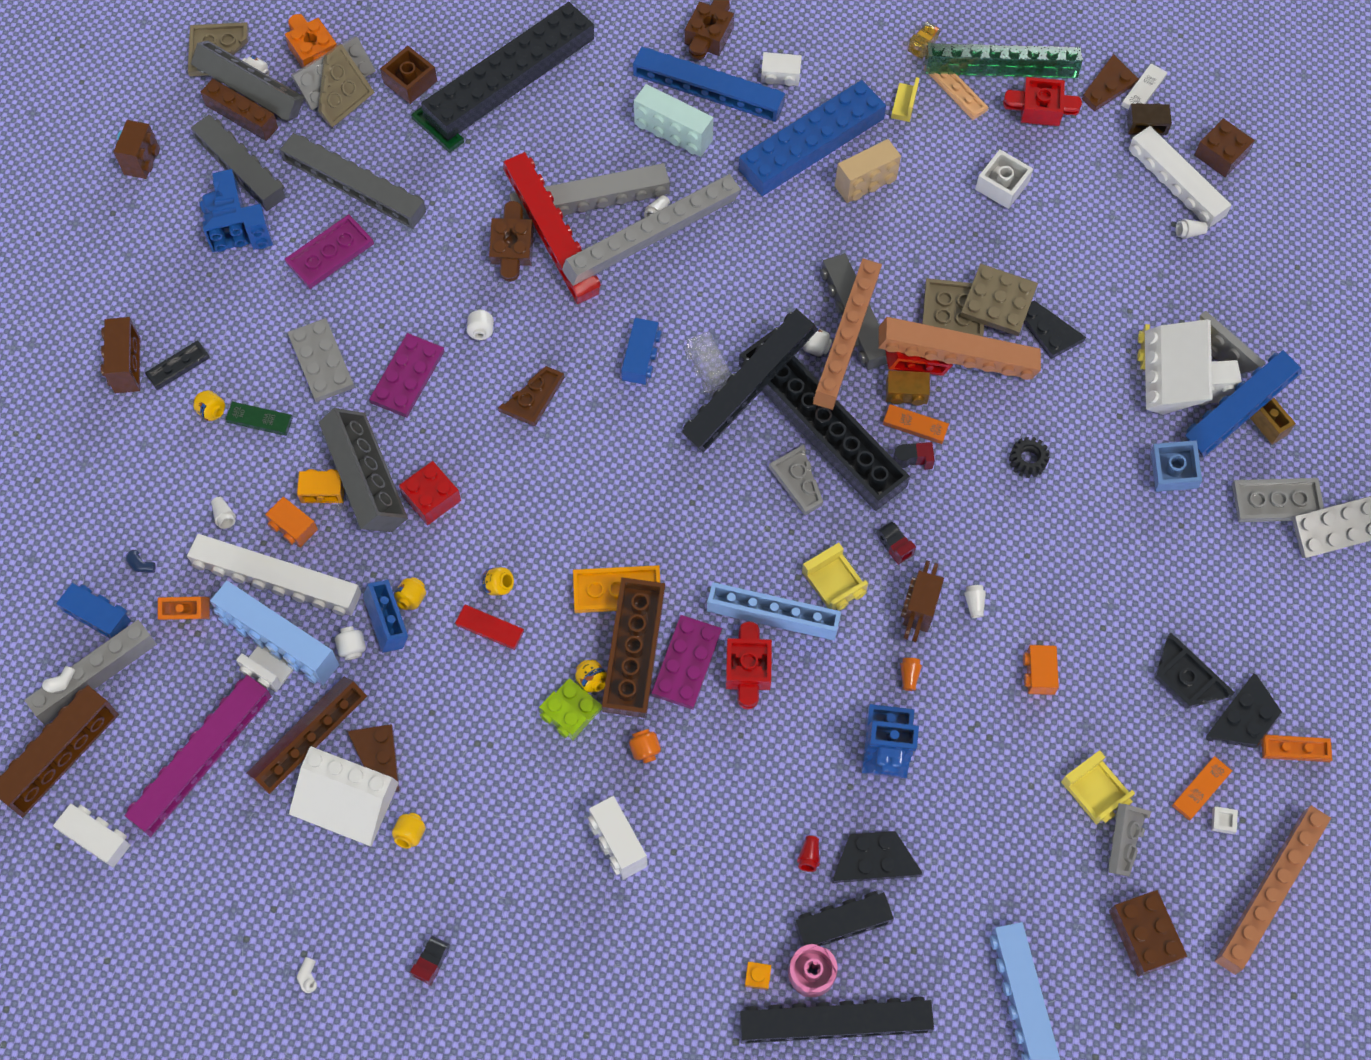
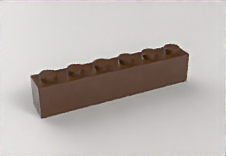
[247,676,367,794]

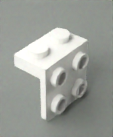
[236,646,293,692]

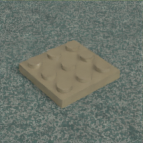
[960,263,1038,336]
[922,278,984,337]

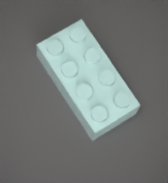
[634,84,714,157]

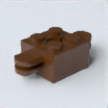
[684,0,734,60]
[489,201,534,282]
[900,560,944,643]

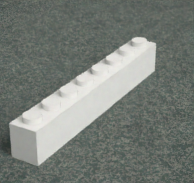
[187,534,361,616]

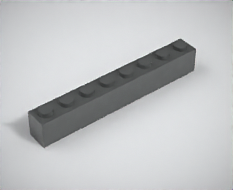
[280,133,426,229]

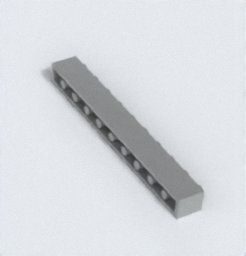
[562,174,741,286]

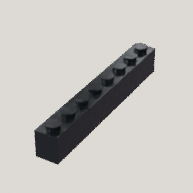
[682,308,818,453]
[739,997,934,1044]

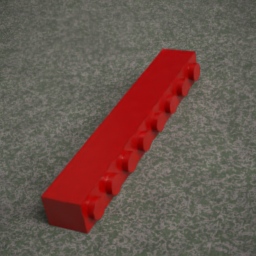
[503,152,601,304]

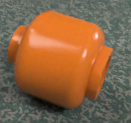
[629,729,661,764]

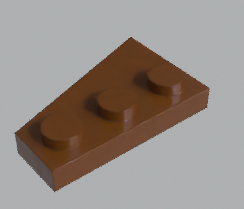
[1082,54,1139,112]
[498,366,565,426]
[347,724,400,792]

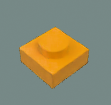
[745,962,771,990]

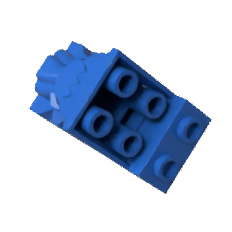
[199,169,273,252]
[861,704,919,778]

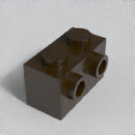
[1126,103,1172,135]

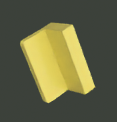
[891,77,920,122]

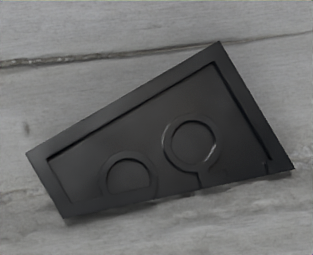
[1024,300,1086,359]

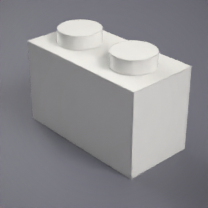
[761,52,802,86]

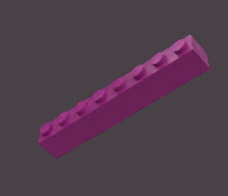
[124,675,272,837]

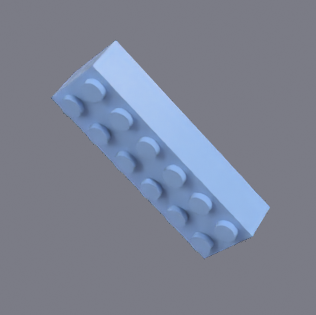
[210,581,339,685]

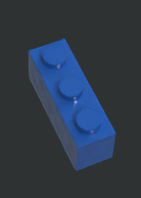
[621,318,662,385]
[363,580,408,653]
[56,583,131,639]

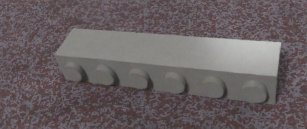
[24,619,157,725]

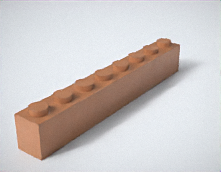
[813,258,882,410]
[878,317,1041,380]
[1215,805,1331,975]

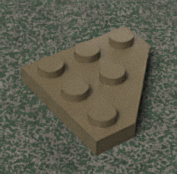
[188,22,249,76]
[318,44,375,128]

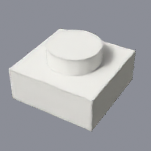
[1211,806,1238,834]

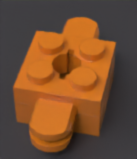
[285,14,337,68]

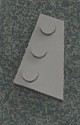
[769,445,823,515]
[1109,803,1152,876]

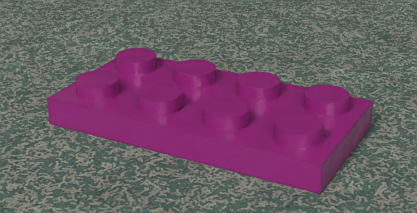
[285,214,374,289]
[369,333,445,418]
[652,615,722,710]

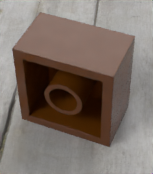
[380,46,437,104]
[1194,118,1255,178]
[113,120,160,179]

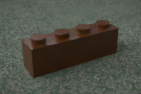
[200,79,278,141]

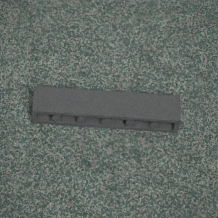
[191,40,304,121]
[191,114,286,211]
[820,253,887,370]

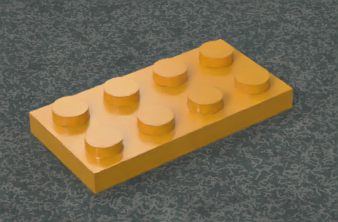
[573,565,661,613]

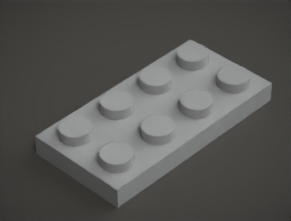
[291,36,376,110]
[287,318,355,402]
[1232,478,1324,522]
[1292,496,1371,558]

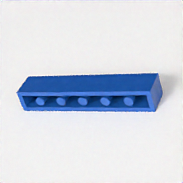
[1185,350,1302,457]

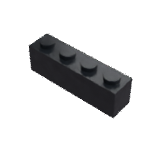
[794,891,894,947]

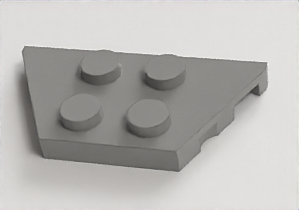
[1199,311,1266,374]

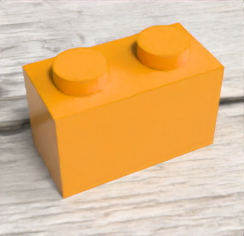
[297,469,345,503]

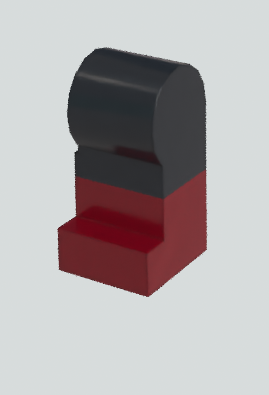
[893,442,935,470]
[876,521,916,565]
[410,936,450,986]

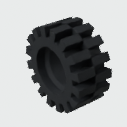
[1009,437,1050,478]

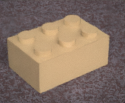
[835,139,901,203]

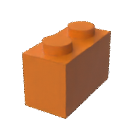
[265,497,318,548]
[158,597,210,620]
[1023,645,1059,695]

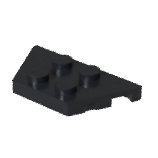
[1155,633,1235,709]
[1206,673,1282,748]
[833,831,922,883]

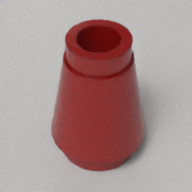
[797,835,820,872]

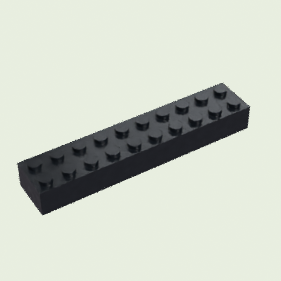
[421,2,594,141]
[739,332,910,511]

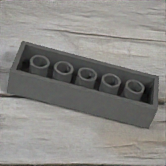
[319,408,408,532]

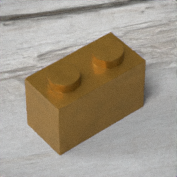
[886,370,930,406]
[1250,398,1296,445]

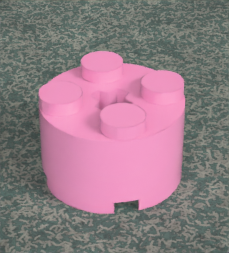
[788,944,838,997]

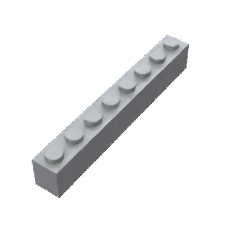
[509,163,670,219]

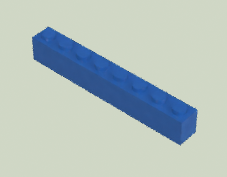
[633,46,785,122]

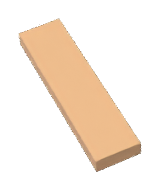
[924,57,989,120]

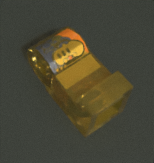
[908,21,941,59]

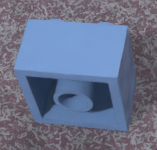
[1150,440,1202,492]

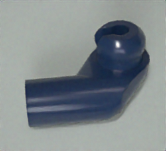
[126,550,156,573]

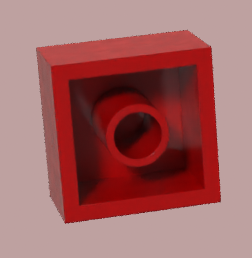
[399,461,461,526]

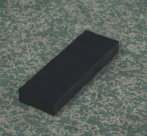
[145,340,210,390]

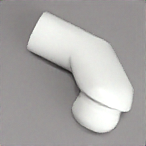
[42,666,75,693]
[297,957,317,993]

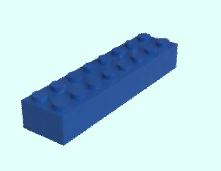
[738,80,886,197]

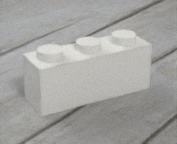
[53,803,131,868]

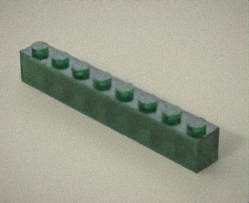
[925,43,1083,78]

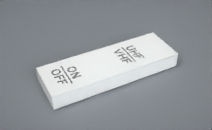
[1121,64,1168,110]

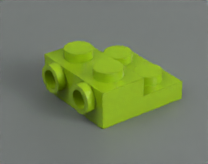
[539,678,602,740]

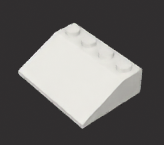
[1145,319,1212,415]
[289,746,399,846]

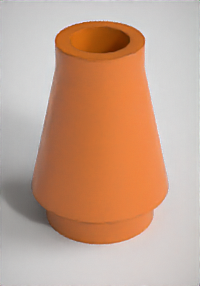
[900,658,922,691]

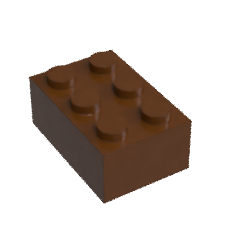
[101,317,141,394]
[1109,890,1188,977]

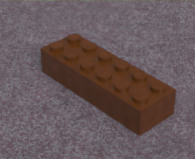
[602,577,665,718]
[0,685,119,818]

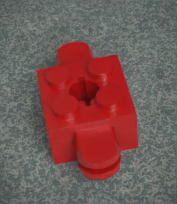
[1003,77,1082,126]
[726,621,772,710]

